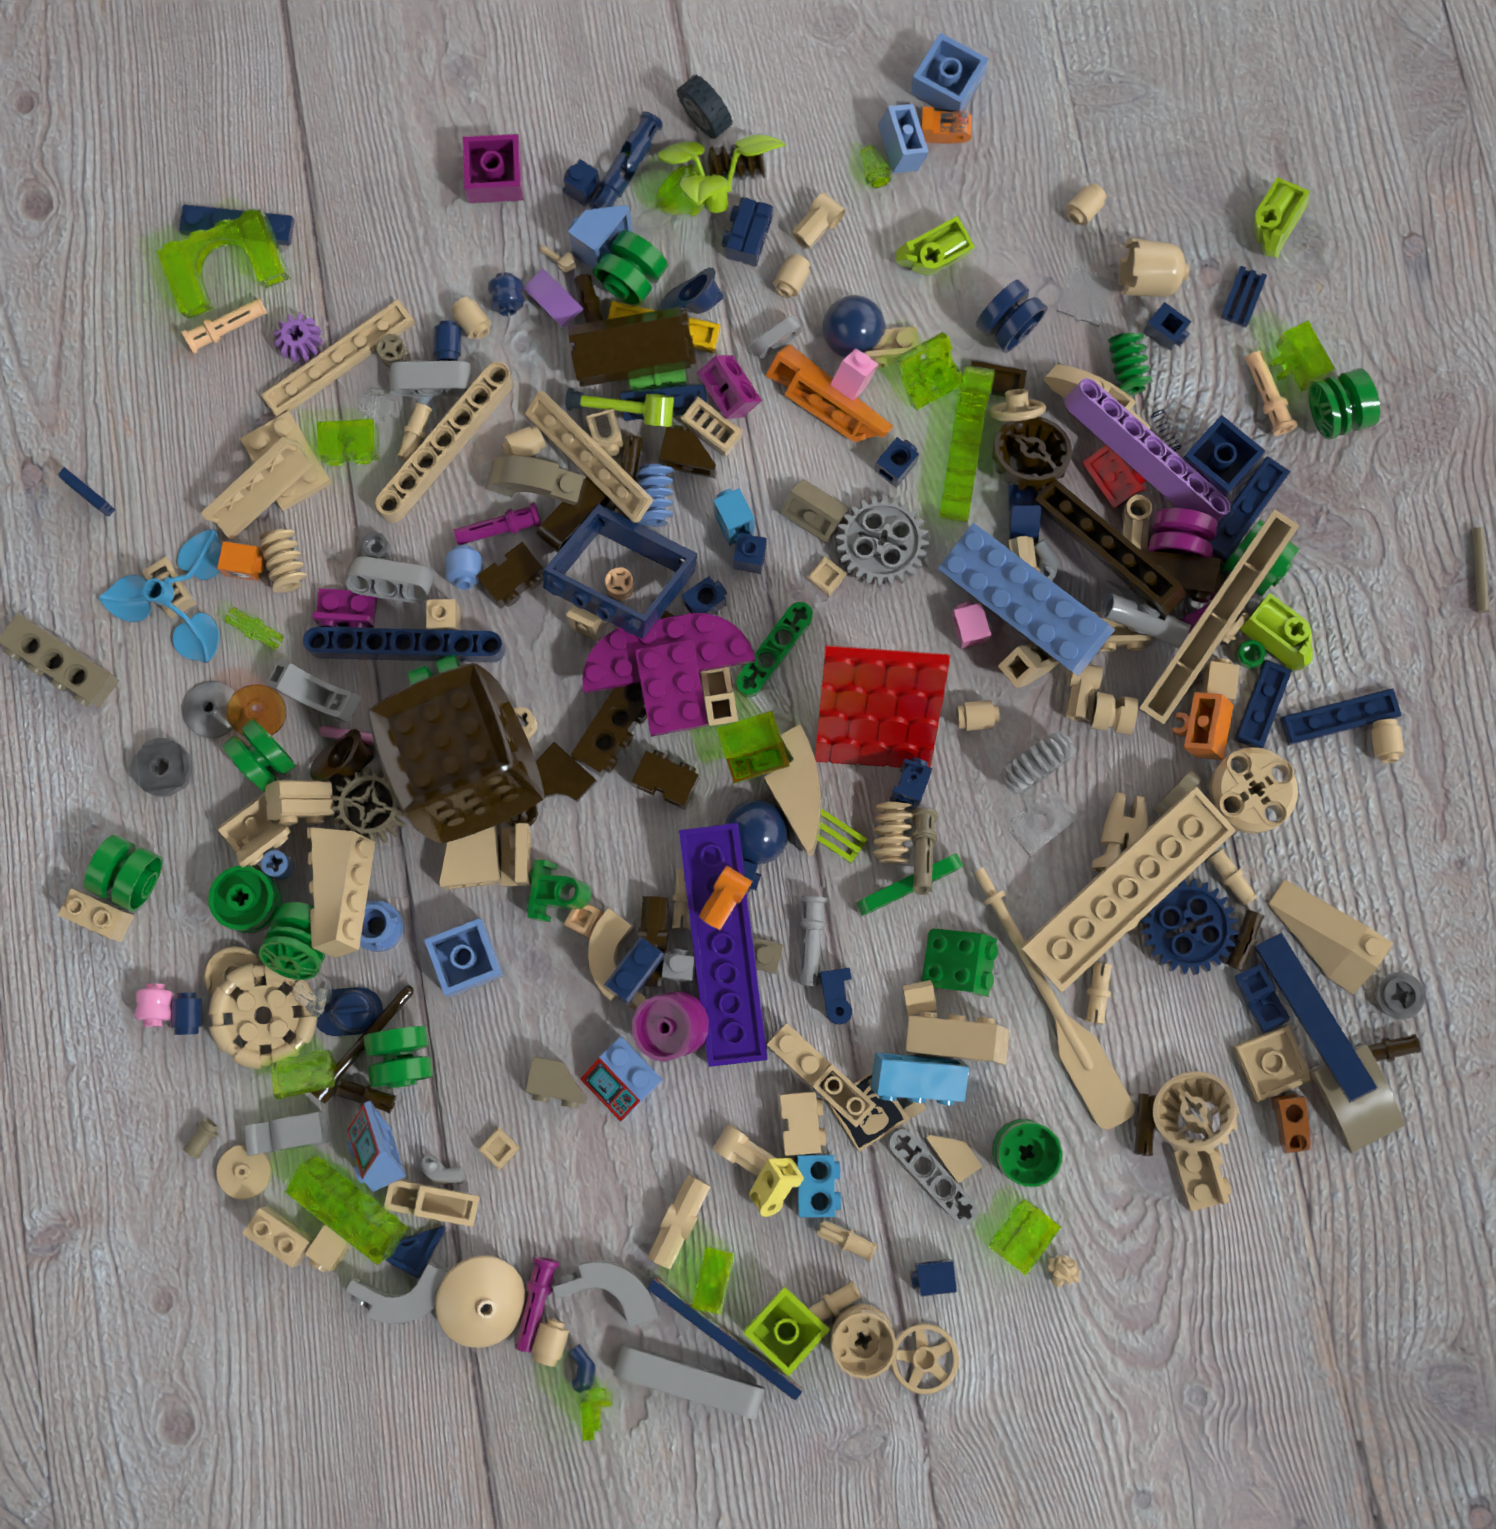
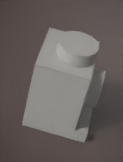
[662,949,695,983]

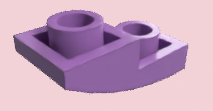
[524,268,583,329]

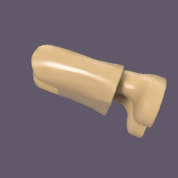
[1091,792,1147,873]

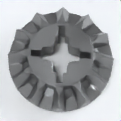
[1376,972,1425,1020]

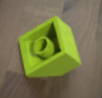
[743,1286,830,1377]

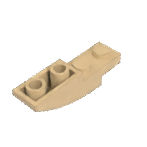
[1043,364,1151,429]
[766,1023,876,1127]

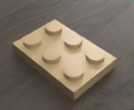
[240,411,332,511]

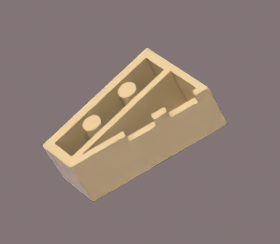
[906,1011,1010,1065]

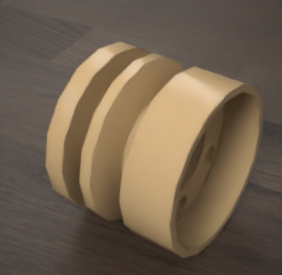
[830,1304,897,1379]

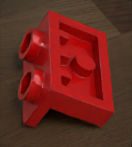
[1082,444,1147,509]

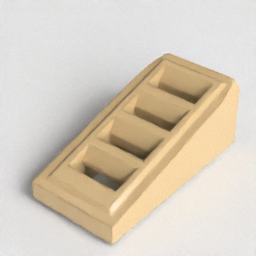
[680,397,743,457]
[142,556,196,619]

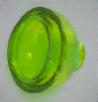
[655,164,706,217]

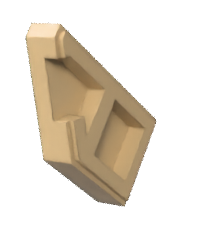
[925,1135,983,1184]

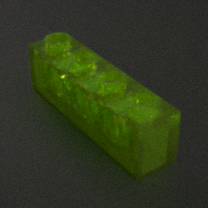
[285,1155,408,1266]

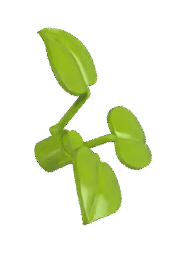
[658,134,786,213]

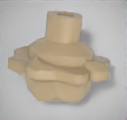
[1047,1255,1081,1287]

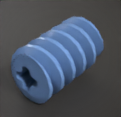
[637,464,673,527]

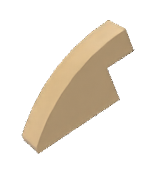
[764,724,822,857]

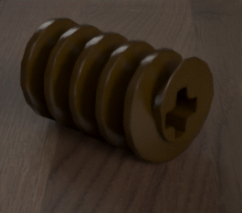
[707,144,765,181]

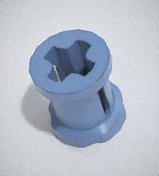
[261,850,294,880]

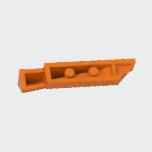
[765,345,893,442]

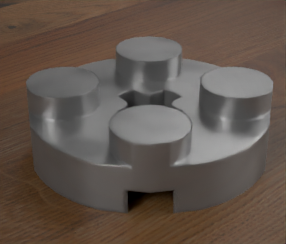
[131,738,192,797]

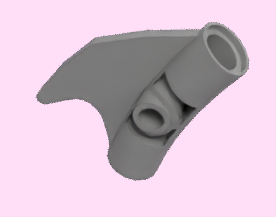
[1101,580,1191,648]

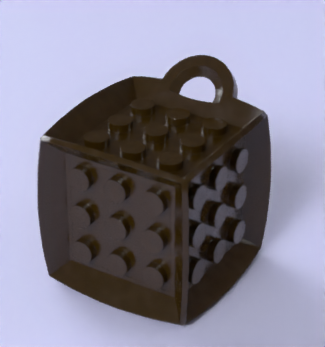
[367,663,545,844]

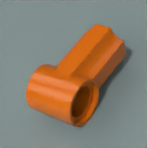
[698,866,753,930]

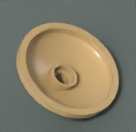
[435,1256,526,1348]

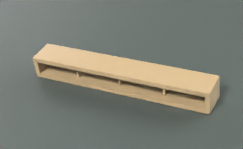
[1139,509,1300,724]

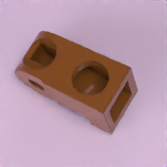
[1271,1094,1311,1154]

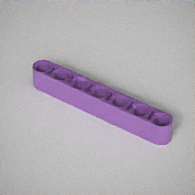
[1064,378,1231,522]

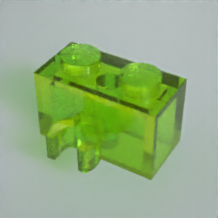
[1270,320,1335,392]

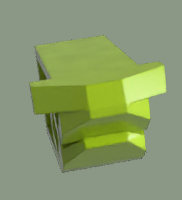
[1253,177,1310,258]
[894,215,975,276]
[1240,593,1313,671]

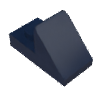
[1008,485,1041,543]

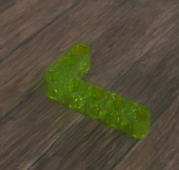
[939,365,995,523]

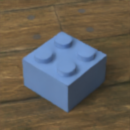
[911,33,989,112]
[424,918,505,998]

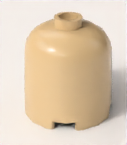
[1118,238,1189,297]

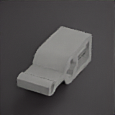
[244,1112,328,1156]

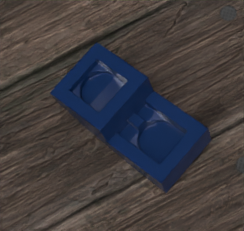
[1234,964,1290,1034]

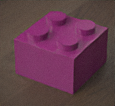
[463,134,524,204]

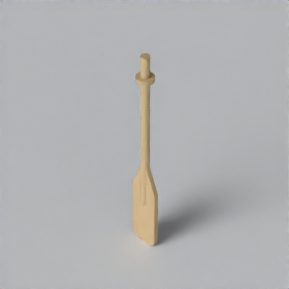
[974,867,1135,1129]

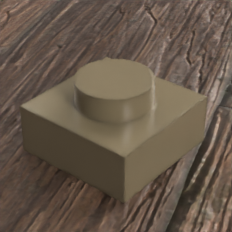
[754,938,783,974]

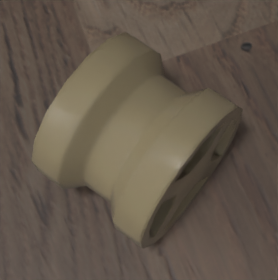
[377,334,408,368]

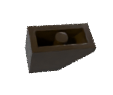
[659,425,717,479]

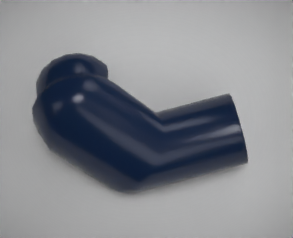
[568,1344,596,1393]

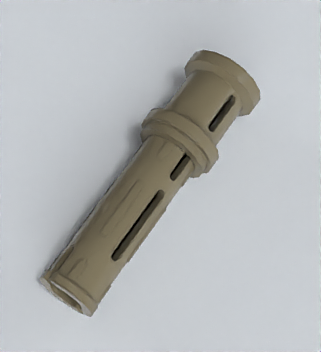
[911,807,938,895]

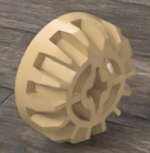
[1153,1071,1239,1156]

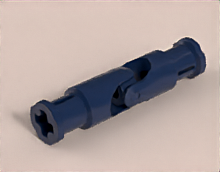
[589,111,663,209]

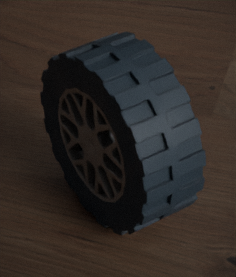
[676,74,733,139]

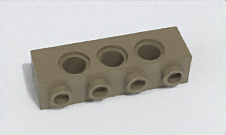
[0,613,119,708]

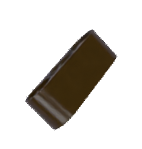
[536,477,611,553]

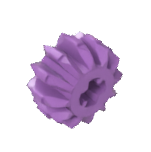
[274,313,323,363]

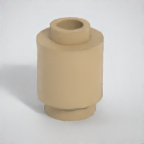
[1066,183,1107,225]
[773,254,810,298]
[451,297,491,340]
[501,426,546,457]
[956,700,999,731]
[1371,719,1405,764]
[532,1318,569,1367]

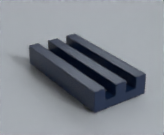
[1220,265,1267,328]
[58,467,115,517]

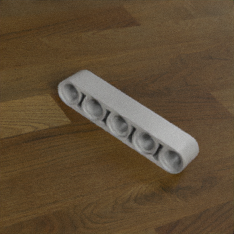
[613,1344,765,1419]

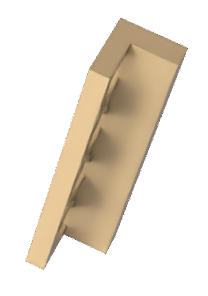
[201,437,314,539]

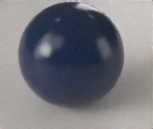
[822,295,885,358]
[725,800,789,865]

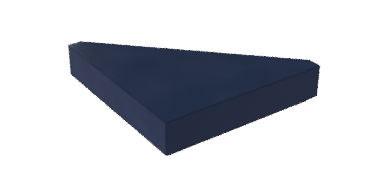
[370,1226,447,1279]

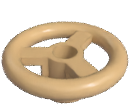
[989,389,1046,421]

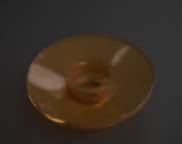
[227,684,287,736]

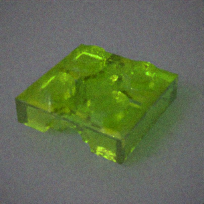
[894,332,965,410]

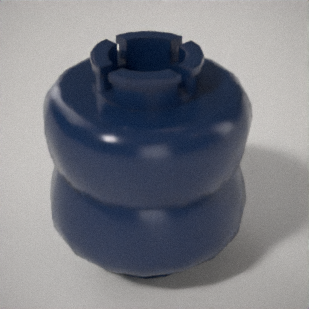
[488,272,524,316]

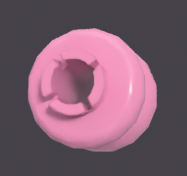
[134,984,174,1027]

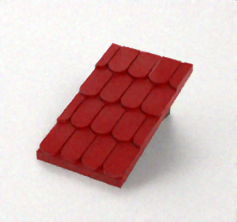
[815,645,950,768]

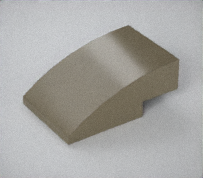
[1309,1044,1405,1153]

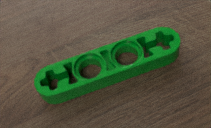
[736,602,813,697]
[855,853,964,916]

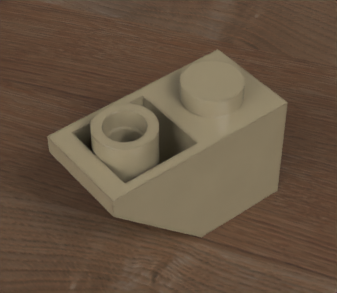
[525,1057,588,1109]

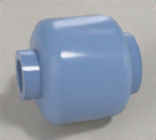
[445,545,483,590]

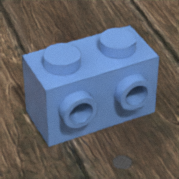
[878,104,929,173]

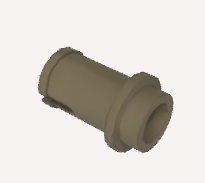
[183,1118,219,1159]

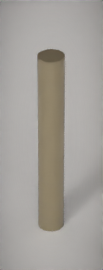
[1472,527,1490,613]

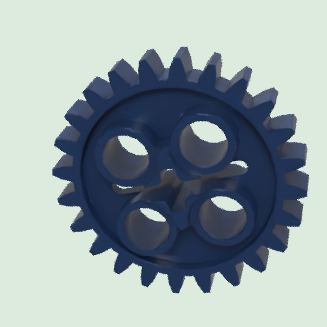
[1140,879,1238,975]

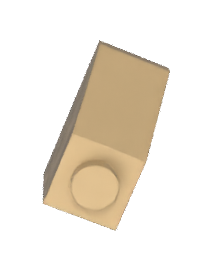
[566,605,607,641]

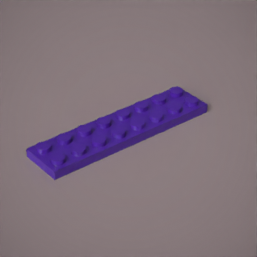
[679,823,768,1067]

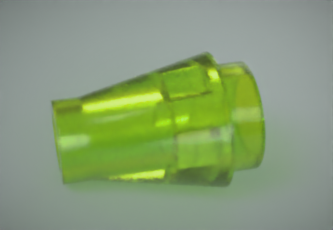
[860,145,892,189]

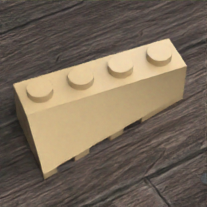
[307,827,375,958]

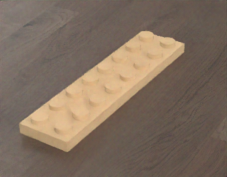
[1020,787,1236,992]

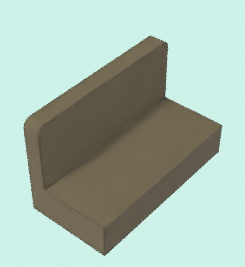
[779,479,850,543]

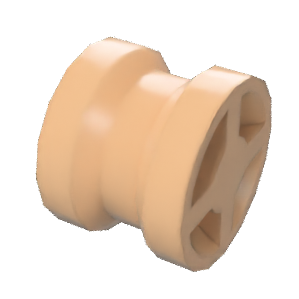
[605,567,635,601]

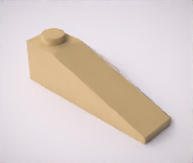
[1268,879,1394,995]

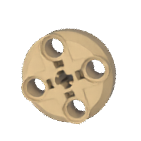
[1209,748,1298,834]

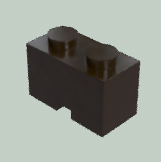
[477,541,544,609]
[631,750,700,810]

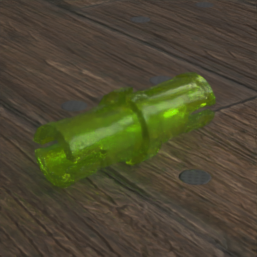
[225,607,284,651]

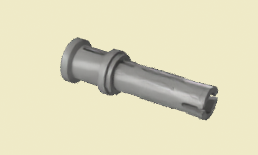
[799,896,827,986]

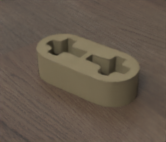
[1153,770,1202,816]

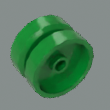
[222,718,297,792]
[208,866,282,934]

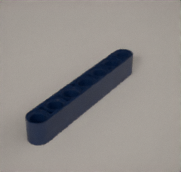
[303,627,506,663]

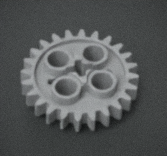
[836,495,929,588]

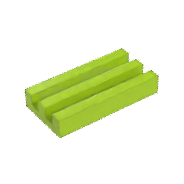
[817,809,868,864]

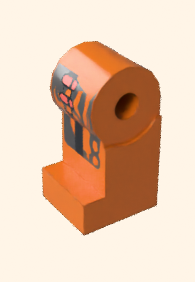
[920,106,972,144]

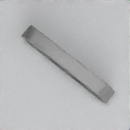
[888,1129,978,1225]

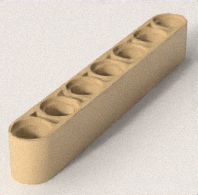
[375,362,513,523]

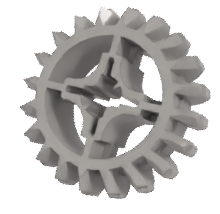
[1000,731,1076,794]

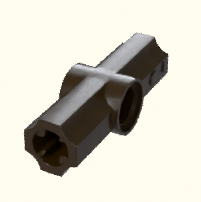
[637,896,668,987]

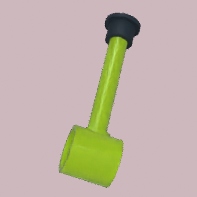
[565,388,674,426]

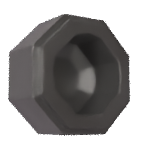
[361,532,390,559]

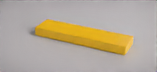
[607,301,721,353]

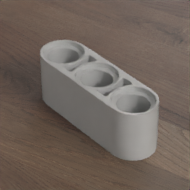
[389,361,471,397]
[345,557,434,603]

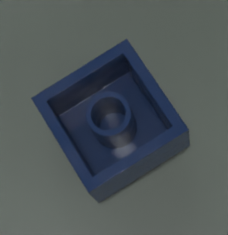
[1183,414,1266,497]

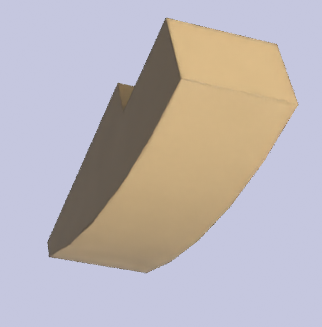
[383,1179,480,1227]

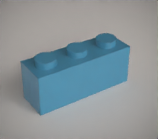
[870,1052,969,1105]

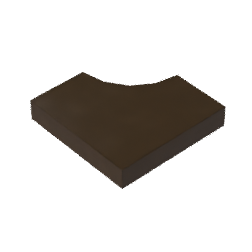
[536,742,597,804]

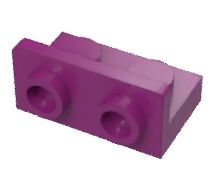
[312,588,377,628]

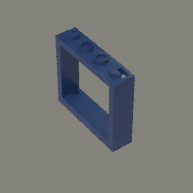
[543,504,698,639]

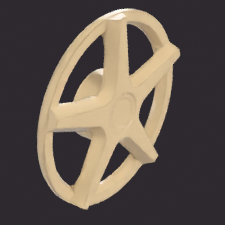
[891,1323,959,1394]

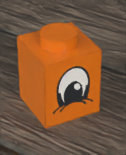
[217,541,266,581]

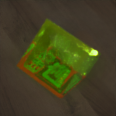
[716,711,790,784]

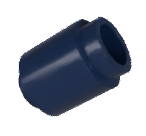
[433,320,462,361]
[171,992,202,1035]

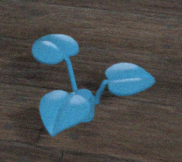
[99,529,222,663]

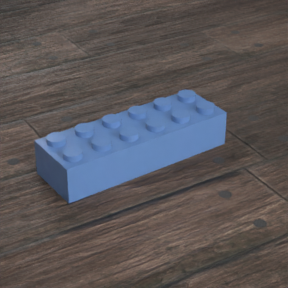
[938,522,1115,676]

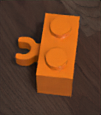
[1172,692,1234,760]

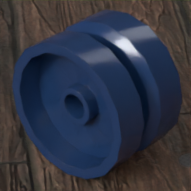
[976,280,1048,353]

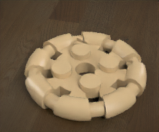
[208,963,318,1069]

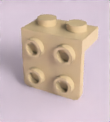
[217,792,290,868]

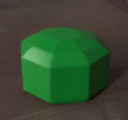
[1235,639,1266,670]

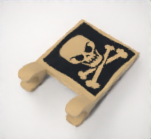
[829,1071,926,1152]

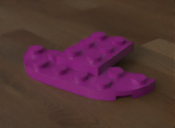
[582,613,756,737]

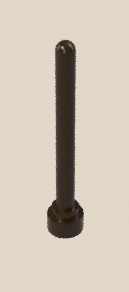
[307,985,414,1104]

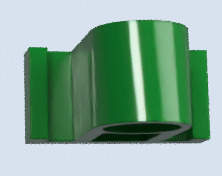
[526,859,591,922]

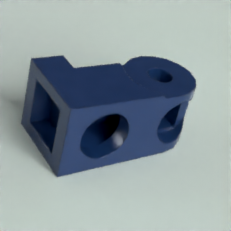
[820,968,853,1025]

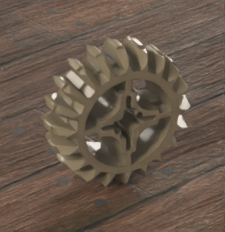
[331,767,406,846]

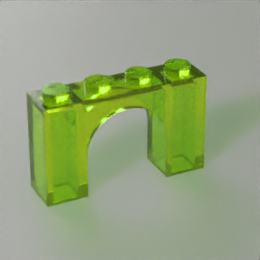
[156,209,291,319]

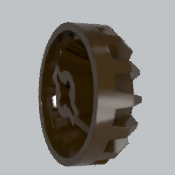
[992,416,1072,491]

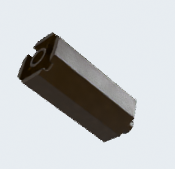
[568,307,696,387]

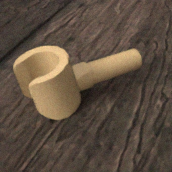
[540,245,577,273]

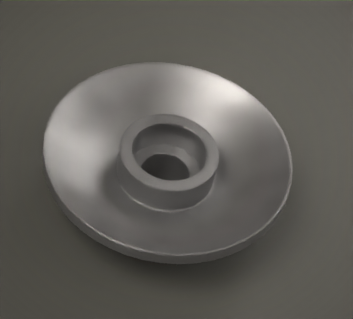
[183,681,241,738]

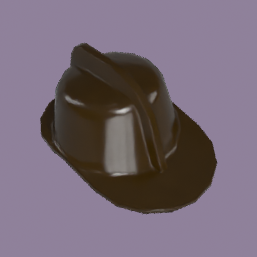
[310,729,374,781]

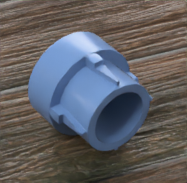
[360,901,404,952]

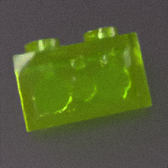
[271,1050,337,1100]
[989,1199,1061,1276]
[581,1388,613,1441]

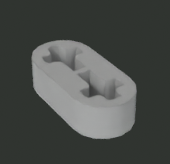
[752,316,803,359]

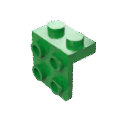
[921,928,998,997]

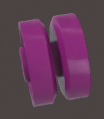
[1148,508,1218,558]
[632,991,709,1062]

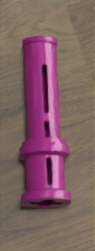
[453,502,541,545]
[515,1256,559,1353]

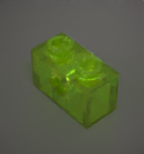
[317,419,380,466]

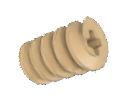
[259,529,306,593]
[873,802,913,865]

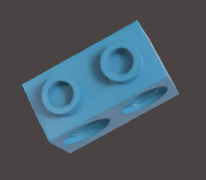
[713,488,755,546]
[797,1155,841,1218]

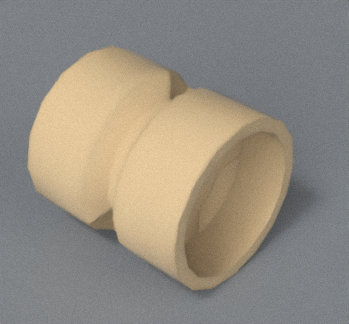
[1090,691,1138,735]

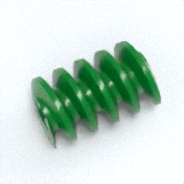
[1108,333,1152,396]

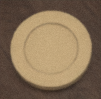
[216,1144,272,1199]

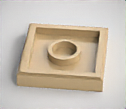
[1232,1025,1313,1102]

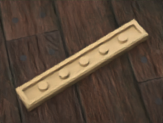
[261,299,415,417]
[525,391,654,522]

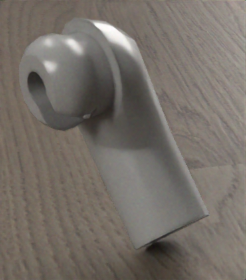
[1034,539,1059,581]
[420,1155,463,1185]

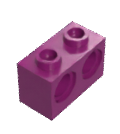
[697,355,762,419]

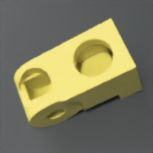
[749,1158,804,1217]

